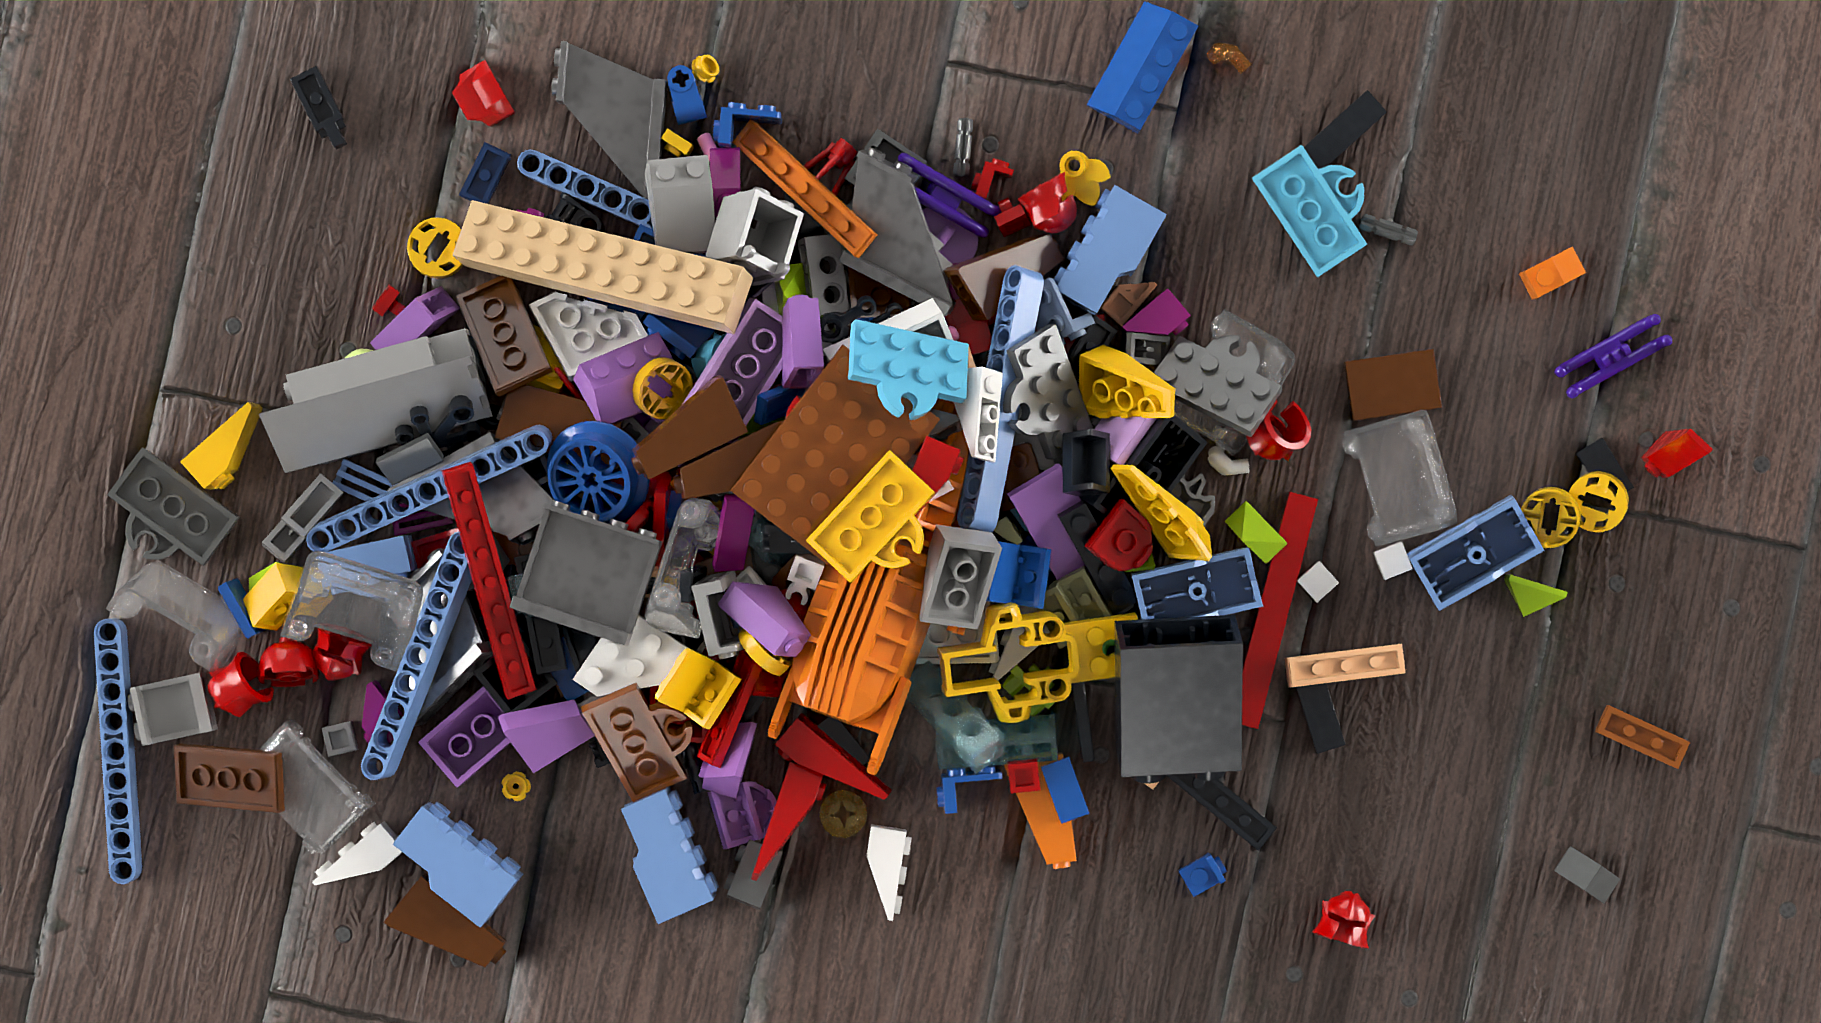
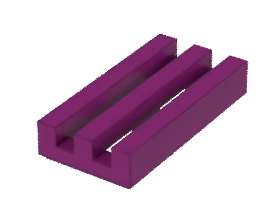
[392,504,454,536]

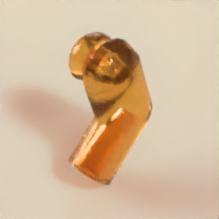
[1207,43,1252,74]

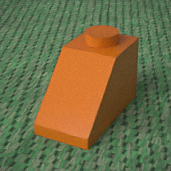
[1519,246,1586,300]

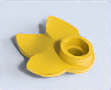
[1060,151,1111,206]

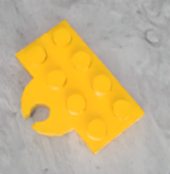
[806,450,935,583]

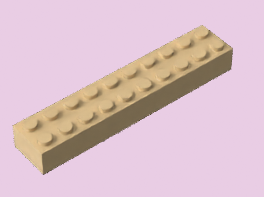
[452,200,753,334]

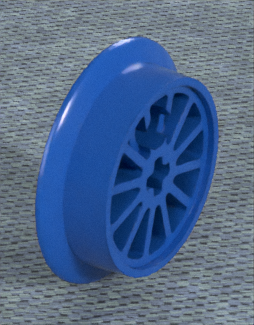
[547,421,650,524]

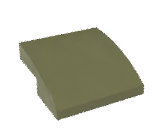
[994,511,1026,545]
[1036,565,1113,649]

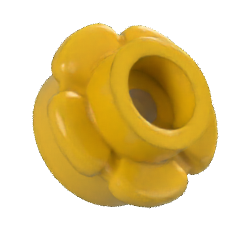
[691,54,719,83]
[502,772,531,801]

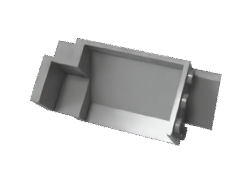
[259,328,492,473]

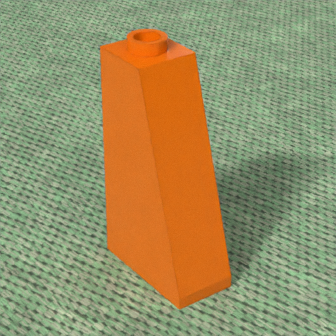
[1003,752,1077,869]

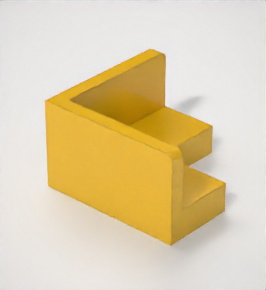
[243,562,333,631]

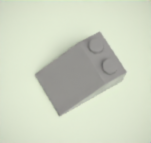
[645,155,715,254]
[919,524,1002,630]

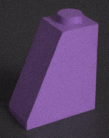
[370,286,460,350]
[782,295,824,388]
[718,581,811,657]
[498,700,595,773]

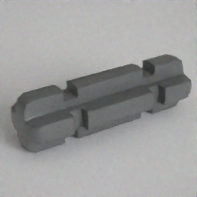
[953,118,973,177]
[1359,214,1418,245]

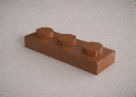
[1595,705,1690,769]

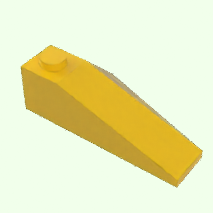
[1079,345,1175,418]
[1110,464,1212,561]

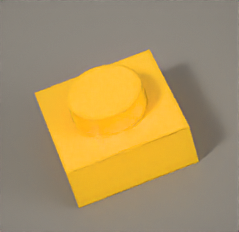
[661,128,694,157]

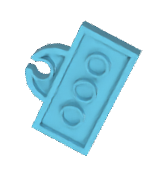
[1252,145,1367,277]
[848,319,969,420]

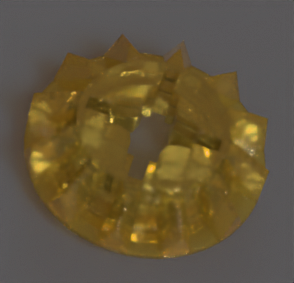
[819,790,867,838]

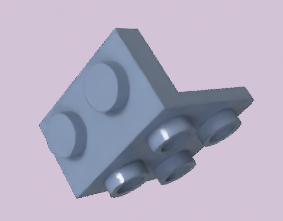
[1034,278,1095,345]

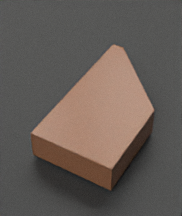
[1100,282,1157,327]

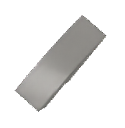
[262,473,343,564]

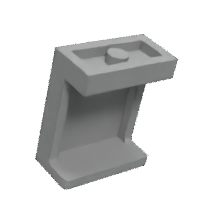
[692,571,744,659]
[127,671,218,746]

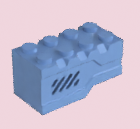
[1054,185,1167,315]
[1407,495,1545,611]
[1131,546,1263,620]
[621,786,719,924]
[393,802,524,927]

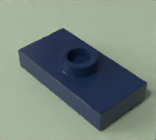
[459,142,512,204]

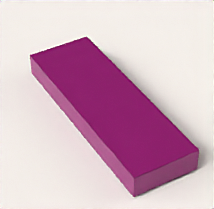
[712,494,755,572]

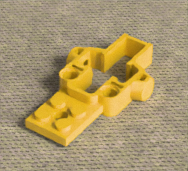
[937,602,1138,723]

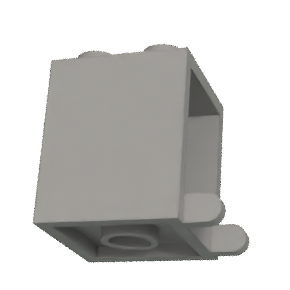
[705,187,804,287]

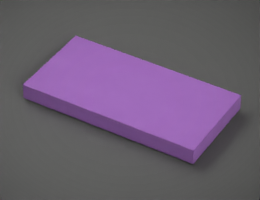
[1007,463,1089,580]

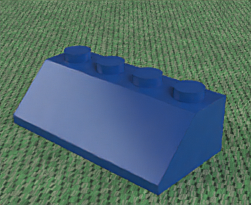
[1087,1,1198,134]

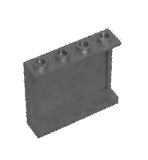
[509,500,662,646]

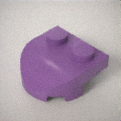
[707,781,777,849]

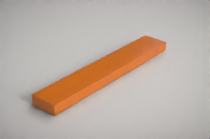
[732,119,877,258]

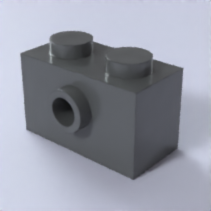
[724,839,783,910]

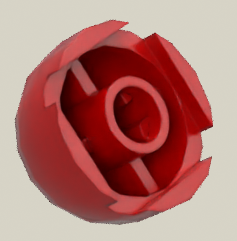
[258,636,319,687]

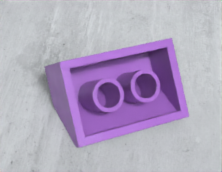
[573,332,673,425]
[418,687,511,787]

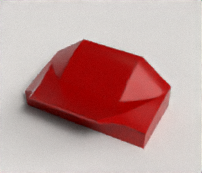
[452,60,516,127]

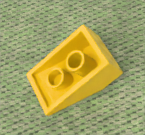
[180,402,263,490]

